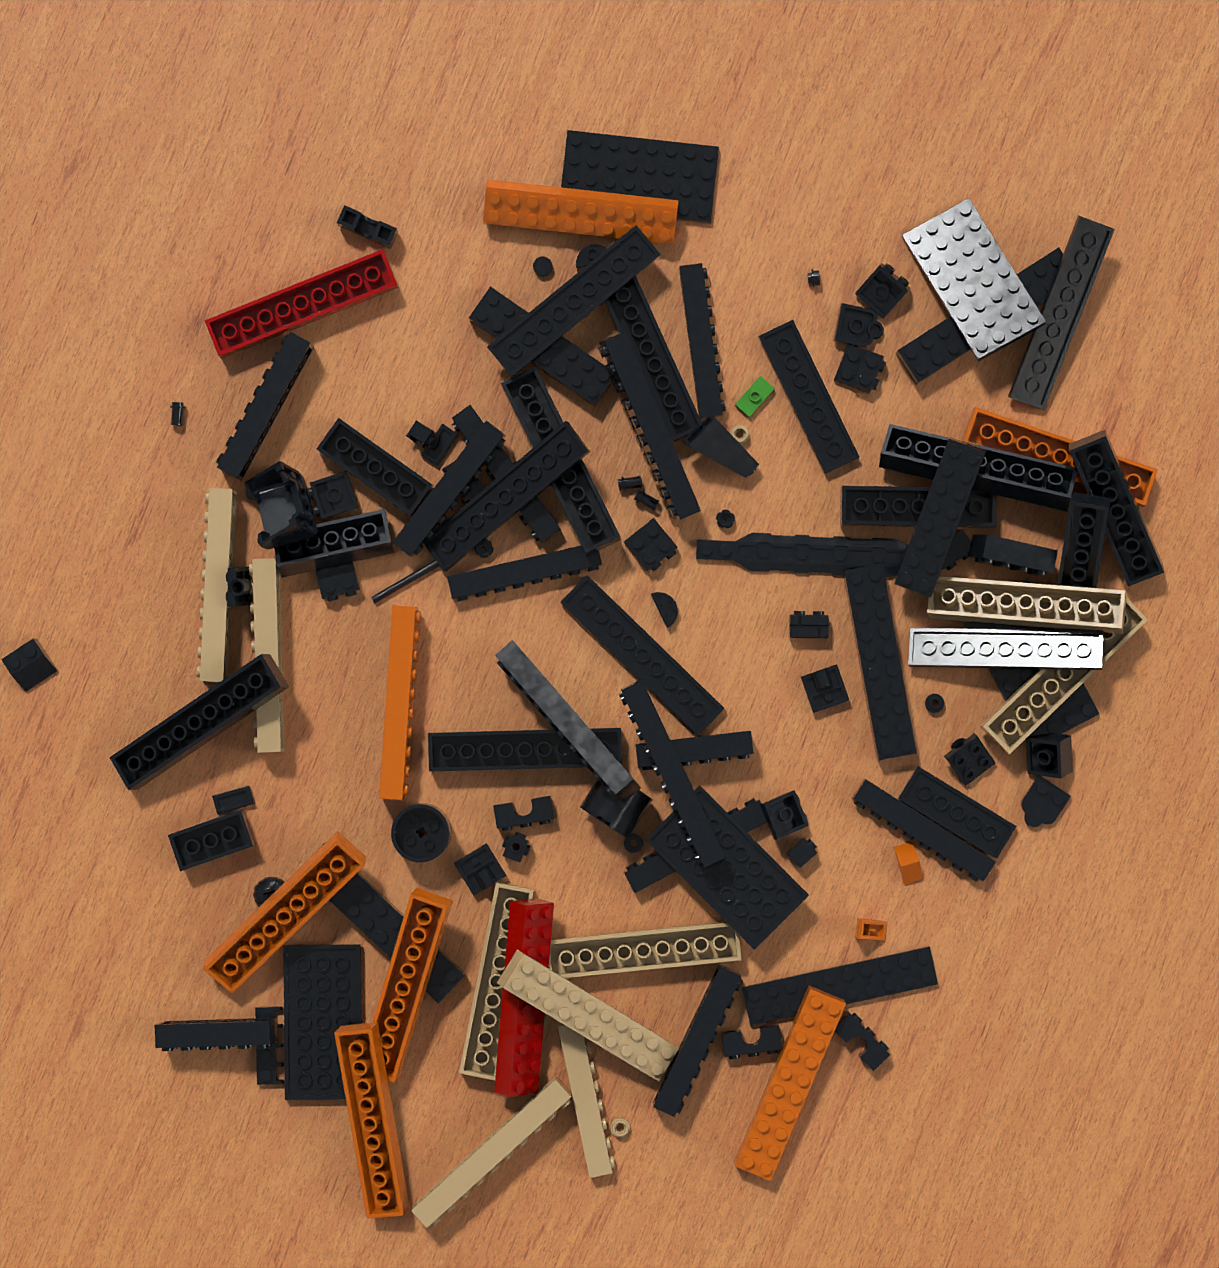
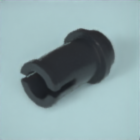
[170,402,185,426]
[618,475,642,492]
[634,490,660,511]

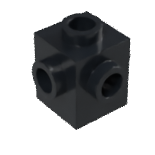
[502,832,531,863]

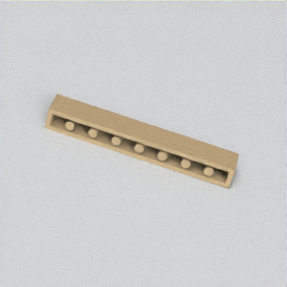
[558,1024,615,1178]

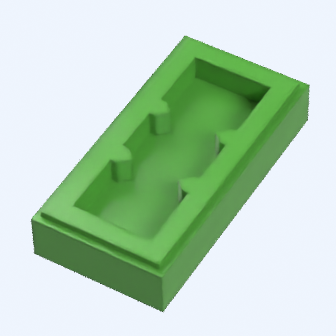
[735,376,775,417]

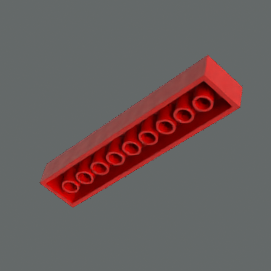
[204,249,399,359]
[494,899,554,1097]

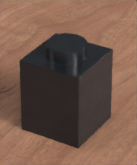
[787,838,817,868]

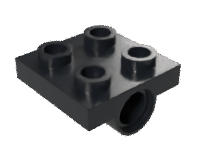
[226,566,252,607]
[800,664,849,713]
[944,733,996,786]
[454,843,507,896]

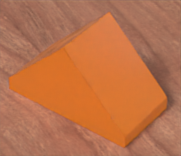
[894,842,923,884]
[855,918,887,941]

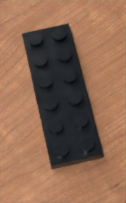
[898,766,1017,859]

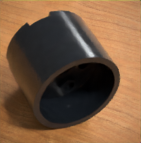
[580,780,653,838]
[391,803,452,862]

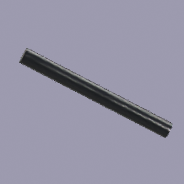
[371,560,439,603]

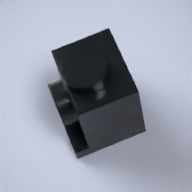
[406,420,441,450]

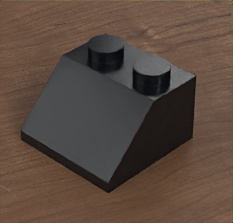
[1,638,58,692]
[1026,733,1073,779]

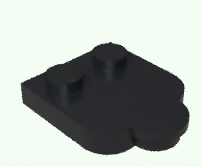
[833,303,884,347]
[1021,775,1071,827]

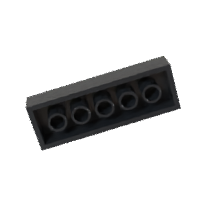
[316,418,434,517]
[1057,492,1111,588]
[274,509,394,578]
[635,731,754,771]
[154,1017,278,1051]

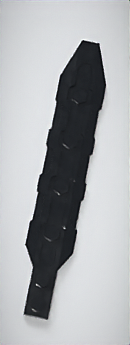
[696,533,909,577]

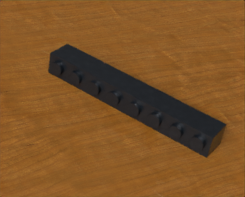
[679,263,726,419]
[451,405,561,543]
[392,420,506,557]
[447,546,602,602]
[852,779,996,882]
[624,798,767,893]

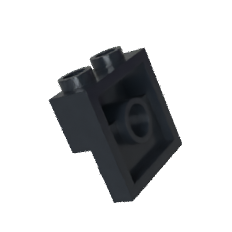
[855,263,910,319]
[834,344,886,393]
[307,471,358,520]
[624,518,678,572]
[315,562,361,602]
[760,790,809,840]

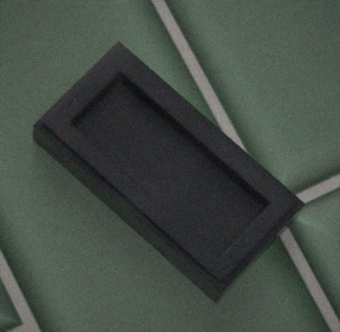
[421,424,458,466]
[212,786,255,814]

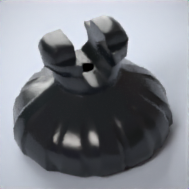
[253,876,285,907]

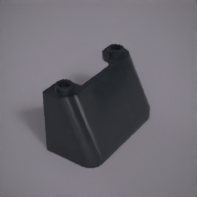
[244,461,318,550]

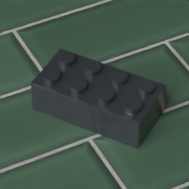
[968,534,1058,576]
[168,809,256,871]

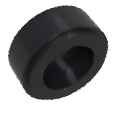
[533,256,552,276]

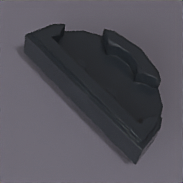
[576,244,606,269]
[651,592,678,628]

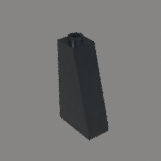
[682,414,759,478]

